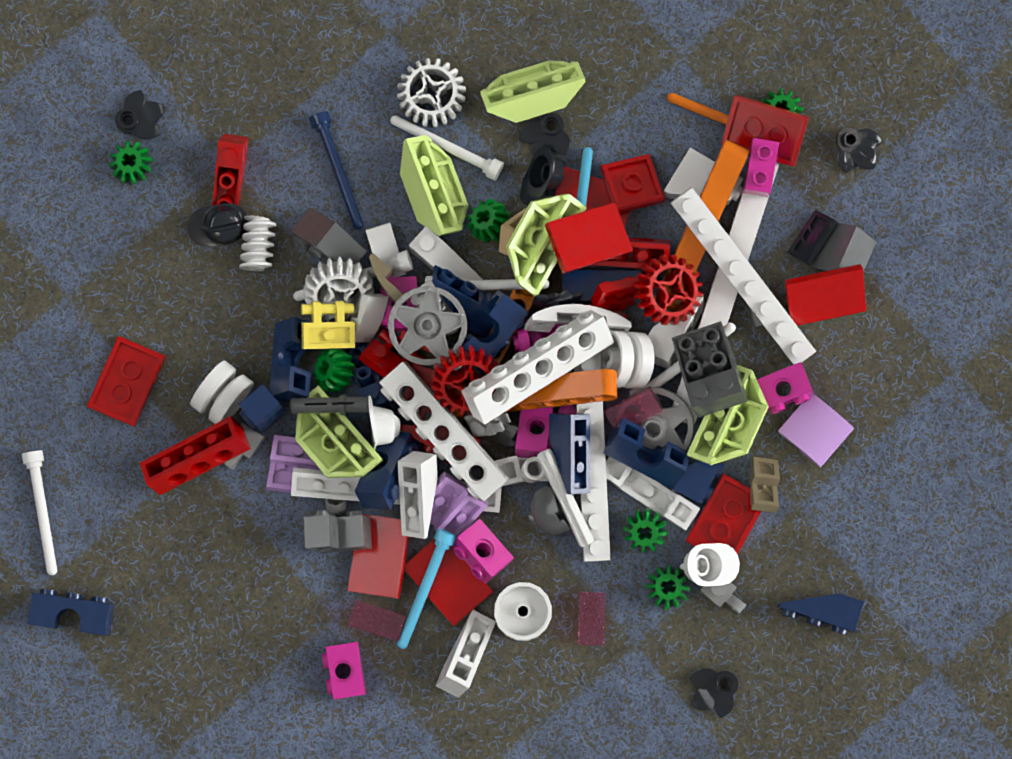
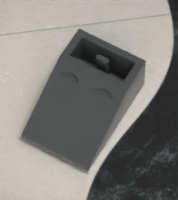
[672,321,748,418]

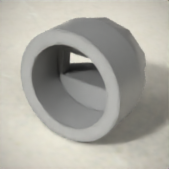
[325,499,346,516]

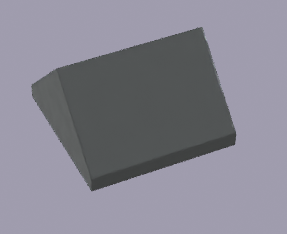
[809,222,876,272]

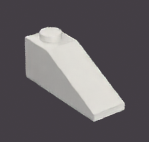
[409,226,483,280]
[646,296,706,369]
[398,451,438,539]
[436,610,496,698]

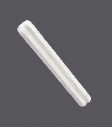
[537,449,594,547]

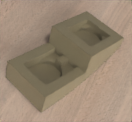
[369,253,404,303]
[750,457,780,513]

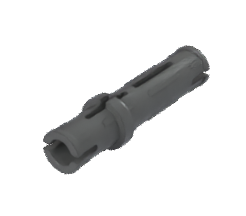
[291,394,369,415]

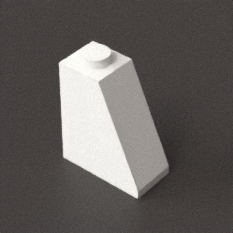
[663,148,743,205]

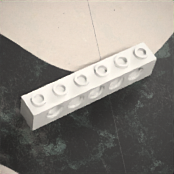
[461,310,614,424]
[379,361,509,502]

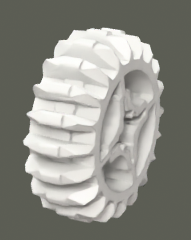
[397,58,466,127]
[304,256,374,322]

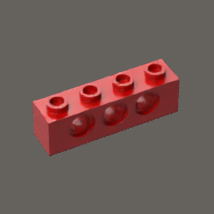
[593,237,670,270]
[139,416,251,495]

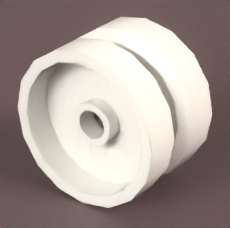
[600,330,655,389]
[190,360,255,424]
[494,582,552,641]

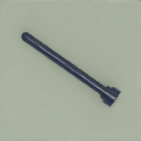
[309,111,363,229]

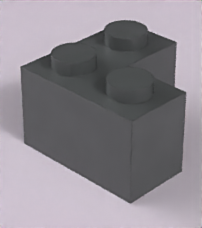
[290,208,367,265]
[304,511,372,553]

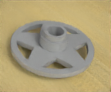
[388,286,467,365]
[616,387,694,450]

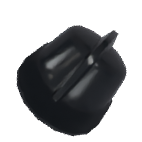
[520,147,566,206]
[187,203,249,246]

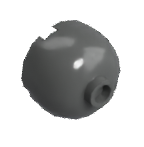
[528,483,572,535]

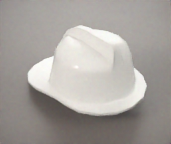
[368,395,400,450]
[680,543,740,586]

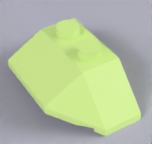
[480,61,586,123]
[400,135,468,236]
[506,194,587,297]
[687,365,768,465]
[295,386,383,479]

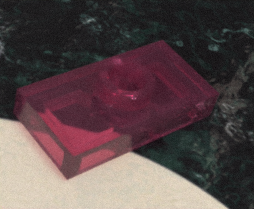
[604,387,663,429]
[577,592,605,646]
[348,600,406,641]

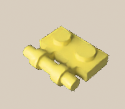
[301,301,355,349]

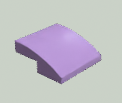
[778,394,854,468]
[266,435,320,493]
[430,471,488,538]

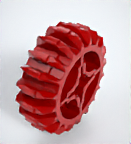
[634,255,704,325]
[431,345,499,416]

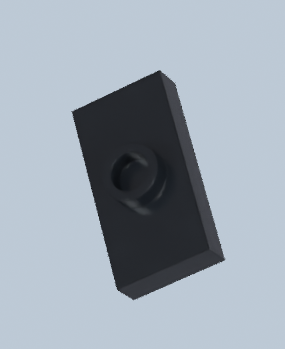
[787,210,838,266]

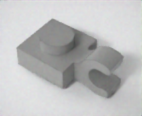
[464,410,511,437]
[224,423,264,470]
[700,582,746,614]

